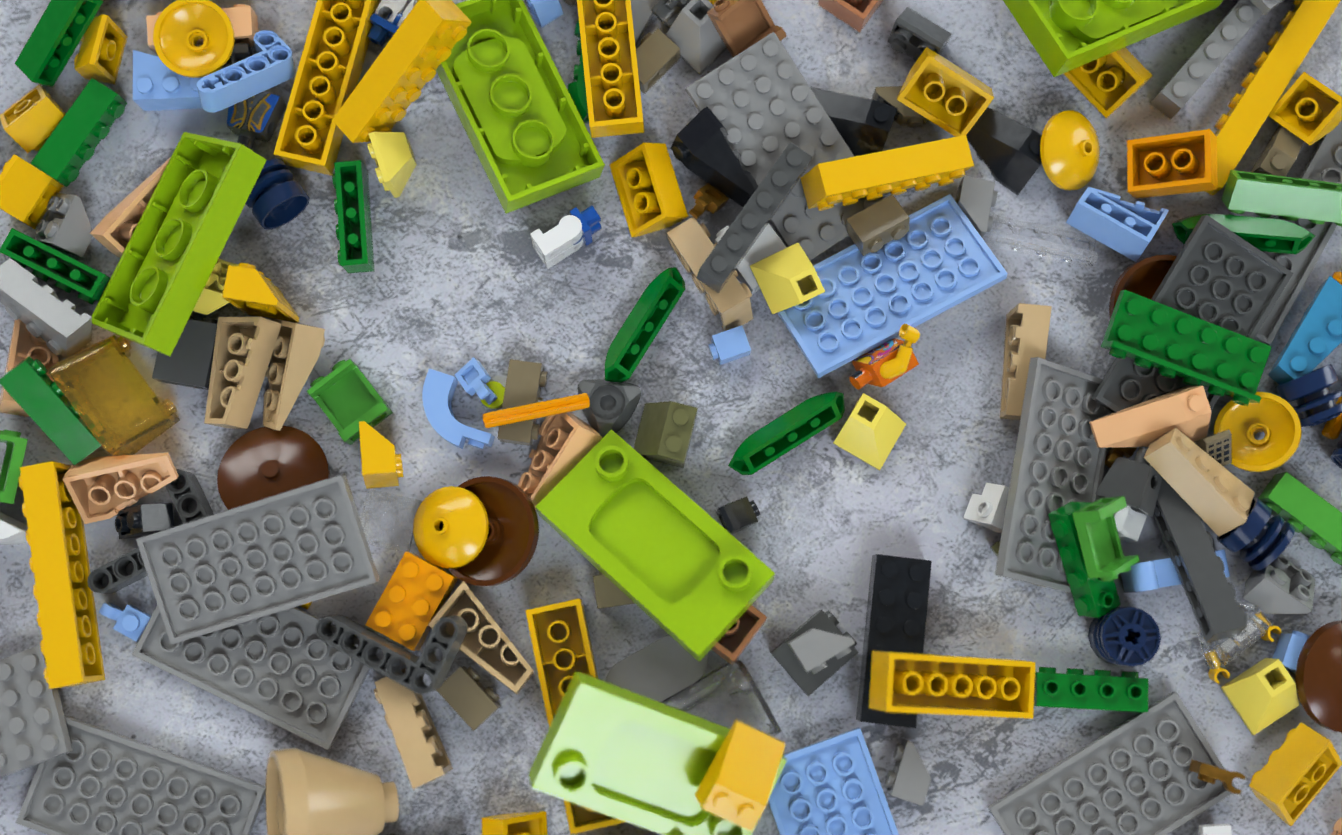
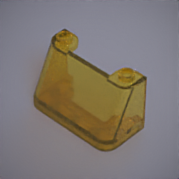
[48,335,180,456]

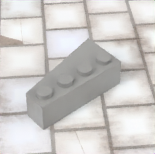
[0,258,92,360]

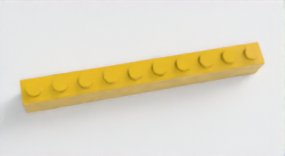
[1205,0,1341,196]

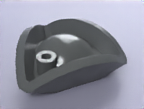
[577,379,641,438]

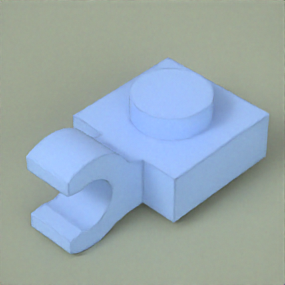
[454,357,497,405]
[99,602,151,642]

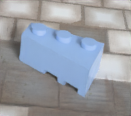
[133,50,202,111]
[1066,187,1169,262]

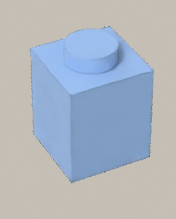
[708,325,751,365]
[1272,630,1310,674]

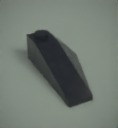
[810,87,897,157]
[671,107,758,207]
[966,107,1042,195]

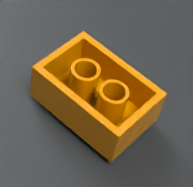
[1127,129,1218,199]
[365,551,458,651]

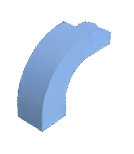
[422,369,495,449]

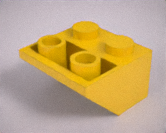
[0,154,63,229]

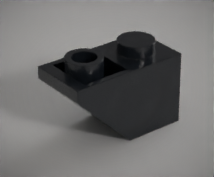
[115,503,174,539]

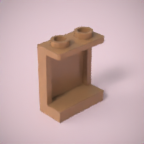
[707,0,787,58]

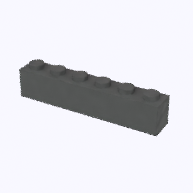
[697,142,812,293]
[1153,478,1247,643]

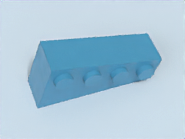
[1268,276,1342,385]

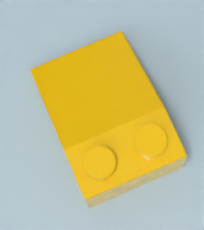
[695,720,786,831]

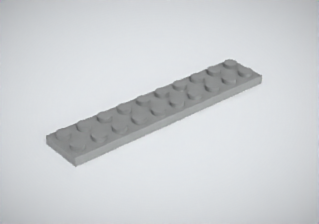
[1254,121,1342,346]

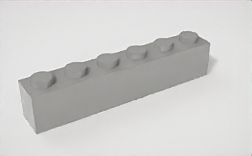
[1151,0,1263,119]

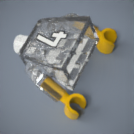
[1198,601,1282,684]

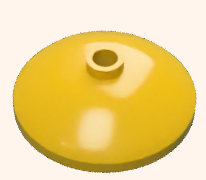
[153,0,235,78]
[1040,110,1100,191]
[1214,392,1302,472]
[413,486,489,568]

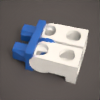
[368,0,418,46]
[530,206,602,269]

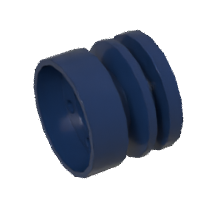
[245,159,310,230]
[1275,364,1342,427]
[1216,497,1295,571]
[1088,607,1161,667]

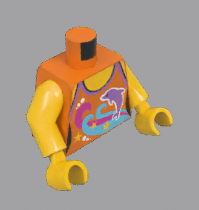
[849,324,920,390]

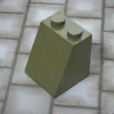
[633,401,698,468]

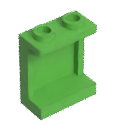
[307,359,393,445]
[0,430,28,504]
[1072,496,1139,581]

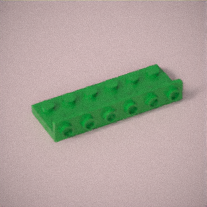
[1101,290,1272,406]

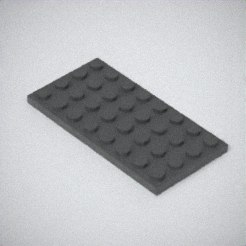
[1091,215,1293,413]

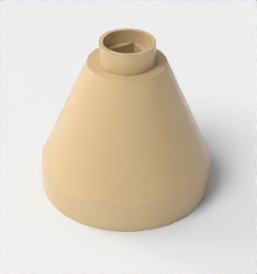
[265,748,399,835]

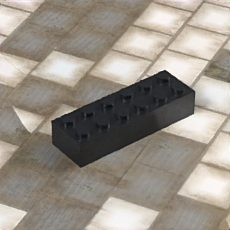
[856,554,932,728]

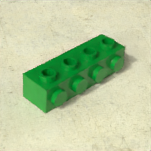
[15,0,104,87]
[31,78,127,187]
[332,160,375,274]
[0,228,110,305]
[0,356,104,466]
[1048,502,1121,618]
[1034,667,1148,712]

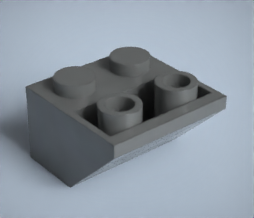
[887,7,952,62]

